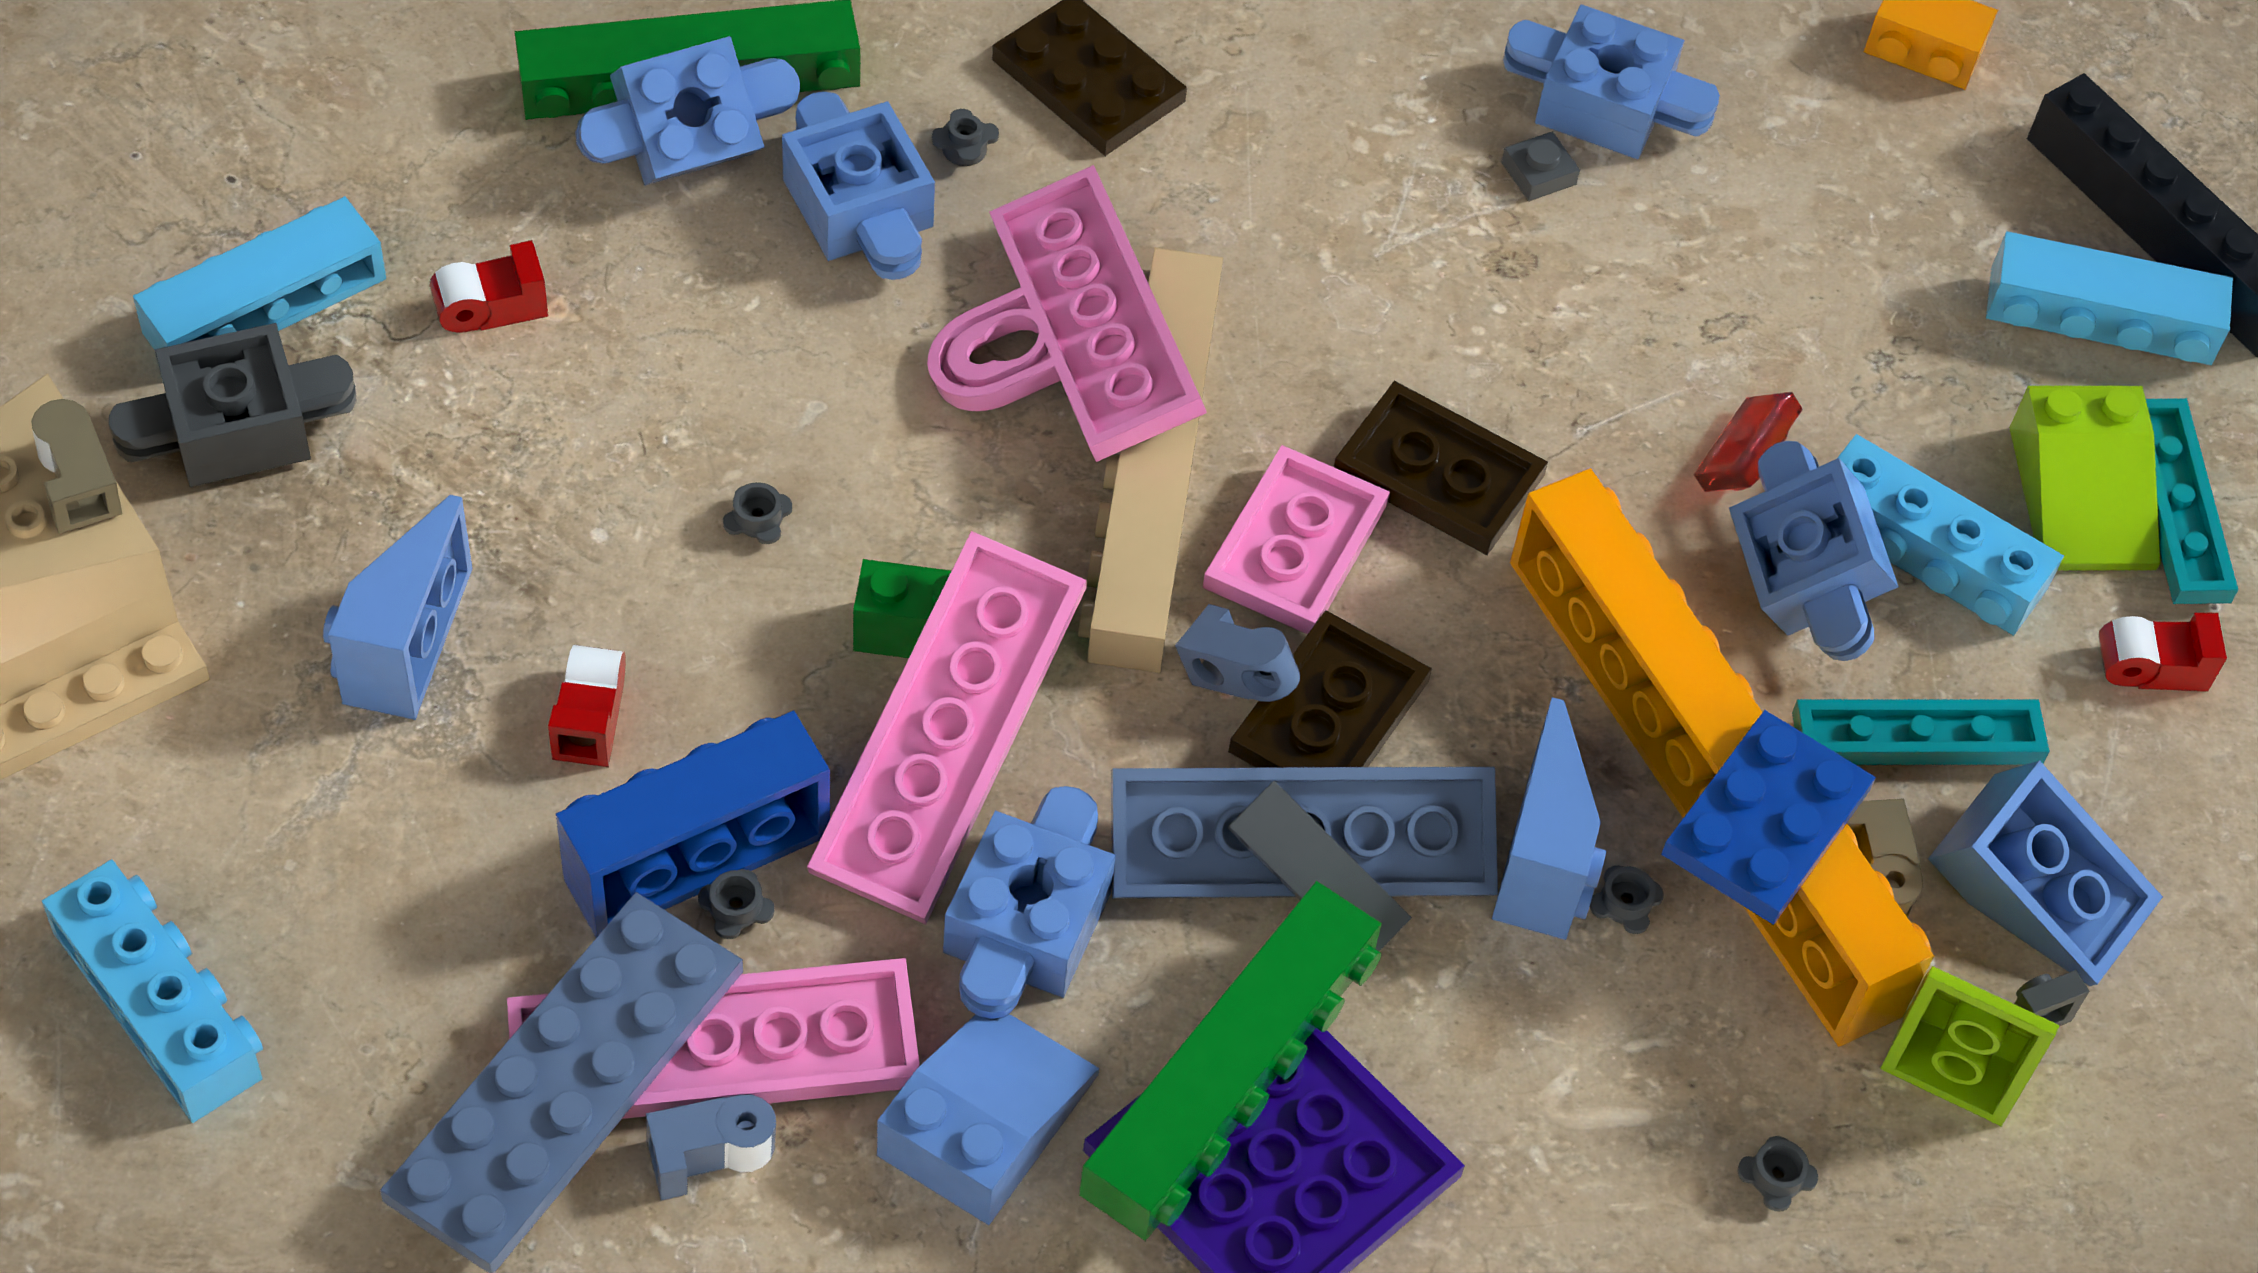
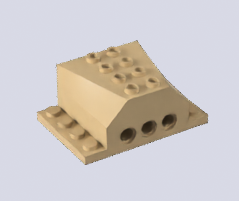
[0,373,210,780]

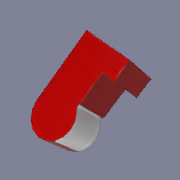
[429,240,548,333]
[2098,613,2227,692]
[548,645,626,767]

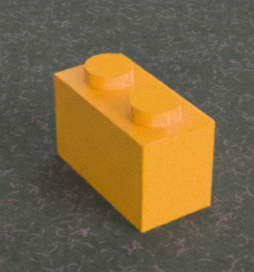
[1863,0,1998,90]

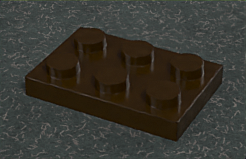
[992,0,1187,156]
[1334,380,1548,556]
[1228,610,1432,768]

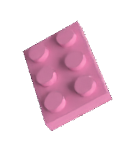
[1203,445,1390,634]

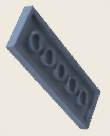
[1111,767,1498,899]
[380,892,743,1273]

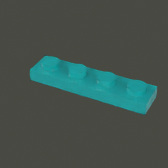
[2146,398,2239,604]
[1792,699,2050,765]

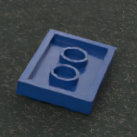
[1661,710,1876,925]

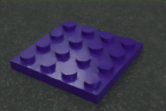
[1083,1028,1465,1273]

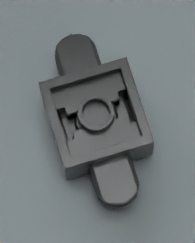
[109,323,357,487]

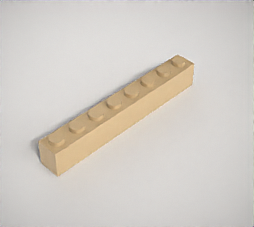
[1078,247,1223,673]

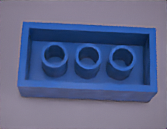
[556,710,830,938]

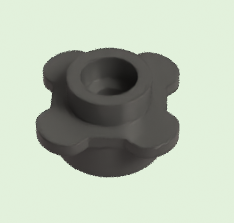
[932,109,999,166]
[723,482,792,544]
[1590,865,1664,934]
[698,869,774,939]
[1738,1136,1818,1212]

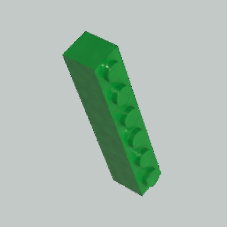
[514,0,861,120]
[1079,881,1382,1241]

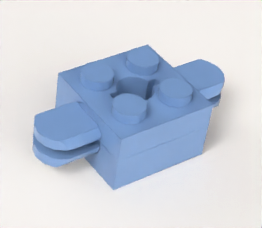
[1503,4,1719,160]
[575,36,800,186]
[782,92,935,280]
[1729,441,1899,661]
[943,786,1116,1019]

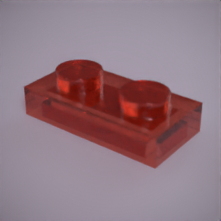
[1694,392,1803,492]

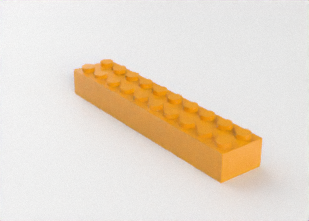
[1510,468,1934,1047]

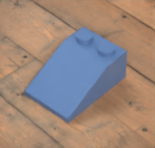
[323,495,473,720]
[1492,697,1606,940]
[1928,760,2163,986]
[877,1014,1100,1225]

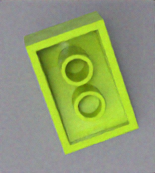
[2009,385,2160,571]
[1880,966,2060,1127]

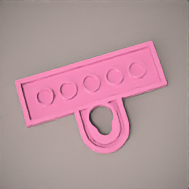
[927,165,1207,462]

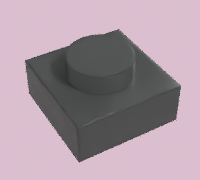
[1501,131,1580,202]
[2014,970,2090,1026]

